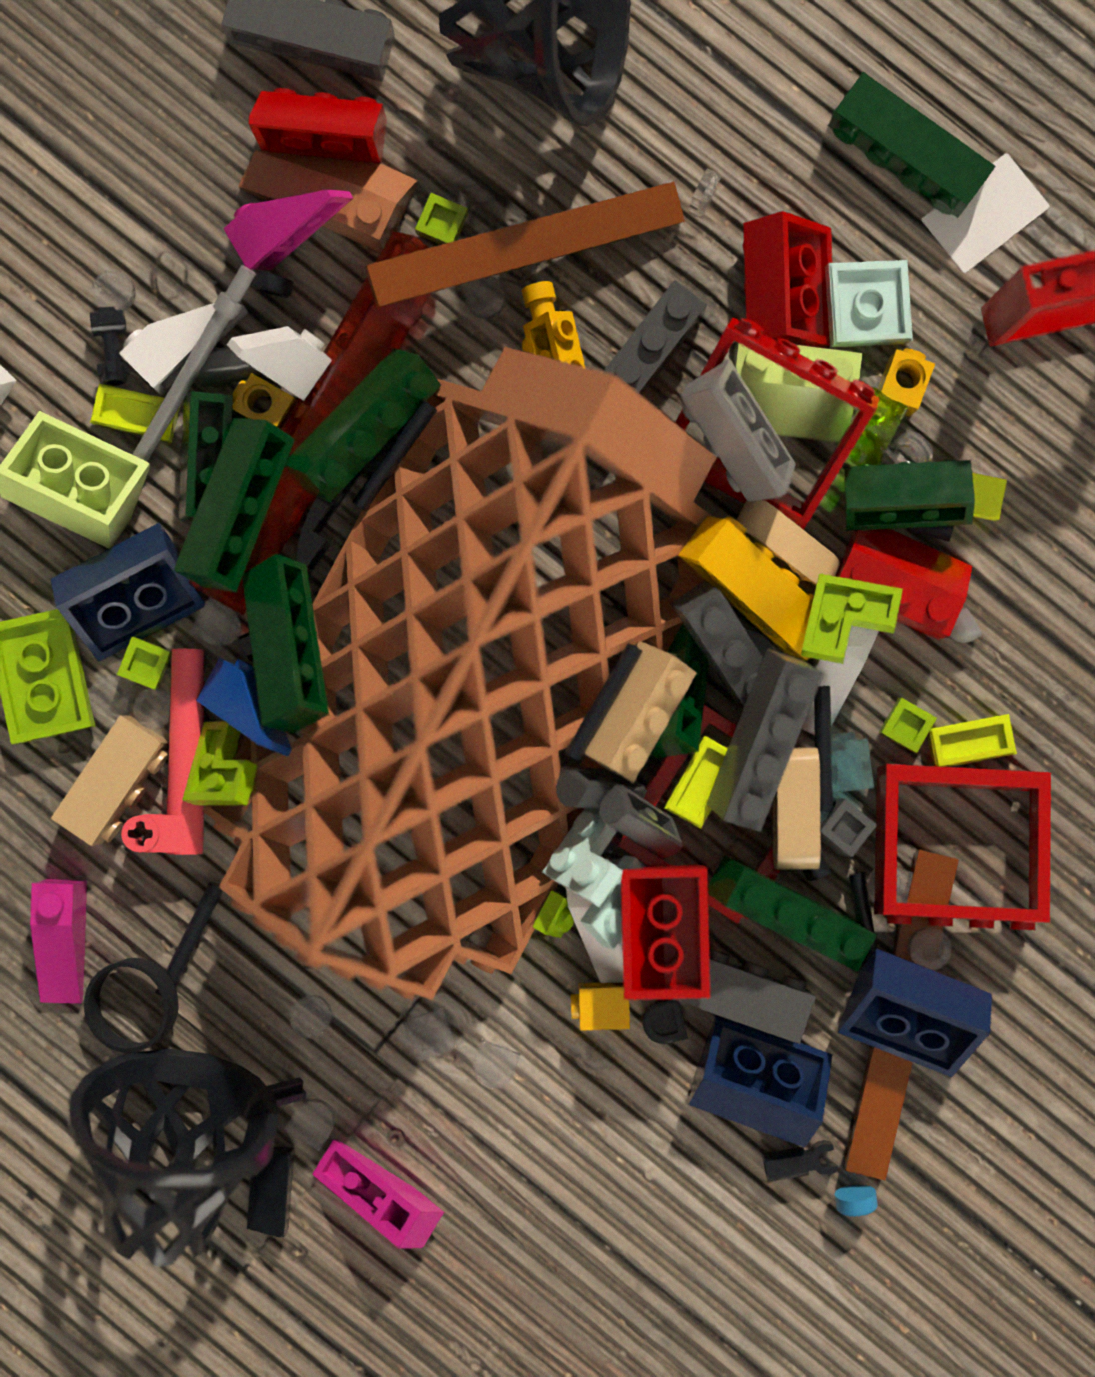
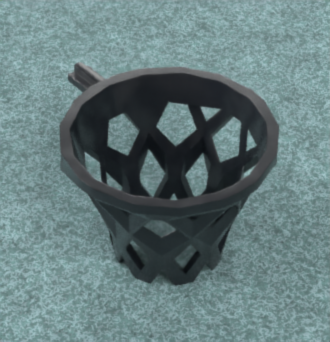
[439,0,631,126]
[69,1049,306,1266]

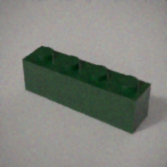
[828,72,996,218]
[285,348,441,502]
[173,418,295,592]
[242,554,329,734]
[708,855,877,972]

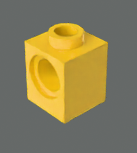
[875,348,935,418]
[232,373,300,432]
[571,982,630,1031]

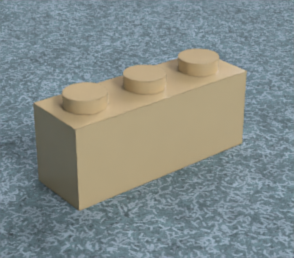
[583,641,696,783]
[50,715,169,846]

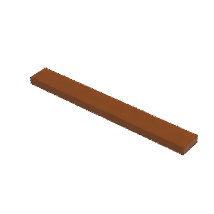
[365,181,685,308]
[843,849,959,1181]

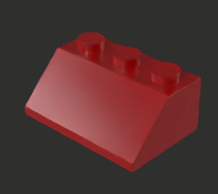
[248,88,387,164]
[743,211,833,349]
[836,529,972,640]
[621,865,710,1000]

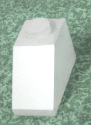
[227,326,332,401]

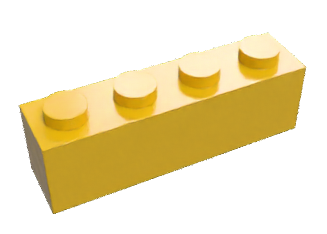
[678,516,814,661]

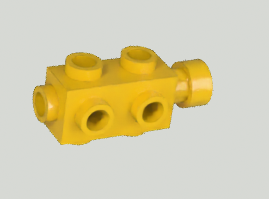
[521,281,586,368]

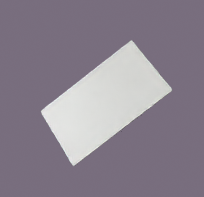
[922,153,1050,273]

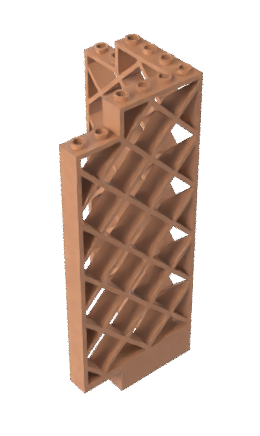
[203,347,716,1000]

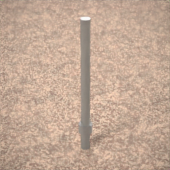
[132,265,256,462]

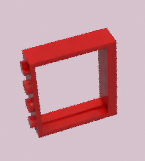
[981,250,1095,347]
[675,317,880,530]
[618,705,780,924]
[874,764,1051,931]

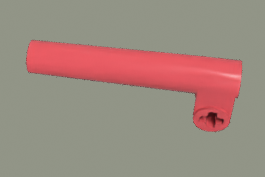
[121,648,205,855]

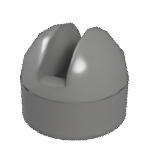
[950,607,982,643]

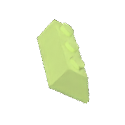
[732,343,862,443]
[0,411,150,548]

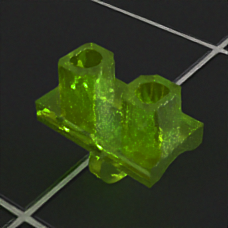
[846,387,909,466]

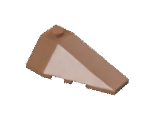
[238,150,418,255]

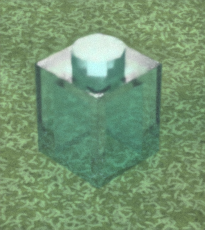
[831,731,874,793]

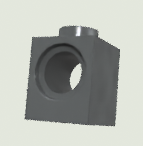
[820,798,877,858]

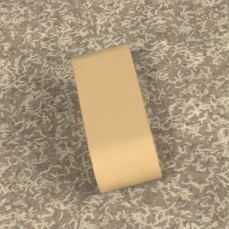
[736,500,840,594]
[772,748,820,870]

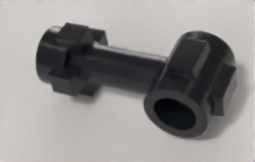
[90,306,130,386]

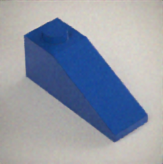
[196,657,292,757]

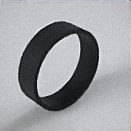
[84,958,179,1053]

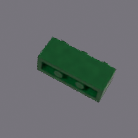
[178,391,233,521]
[844,459,975,531]

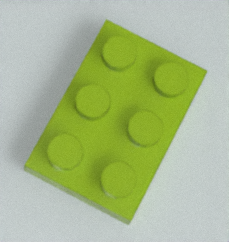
[0,609,95,745]

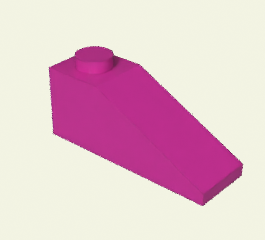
[223,190,354,270]
[30,879,87,1004]
[312,1139,444,1248]

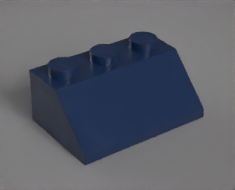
[50,522,206,662]
[838,949,992,1077]
[688,1015,833,1147]

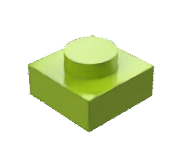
[415,193,469,245]
[117,637,172,690]
[878,697,937,753]
[532,890,574,938]

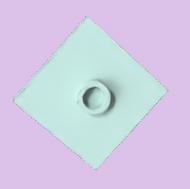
[825,260,913,348]

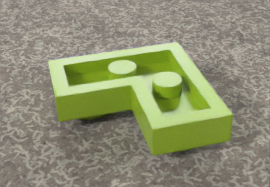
[802,574,903,664]
[182,721,258,806]

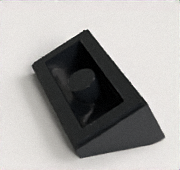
[247,1146,295,1237]

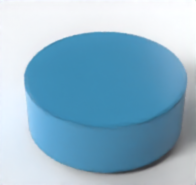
[834,1185,878,1216]

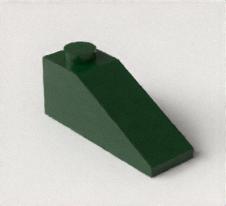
[650,624,709,758]

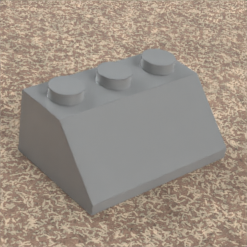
[681,359,796,502]

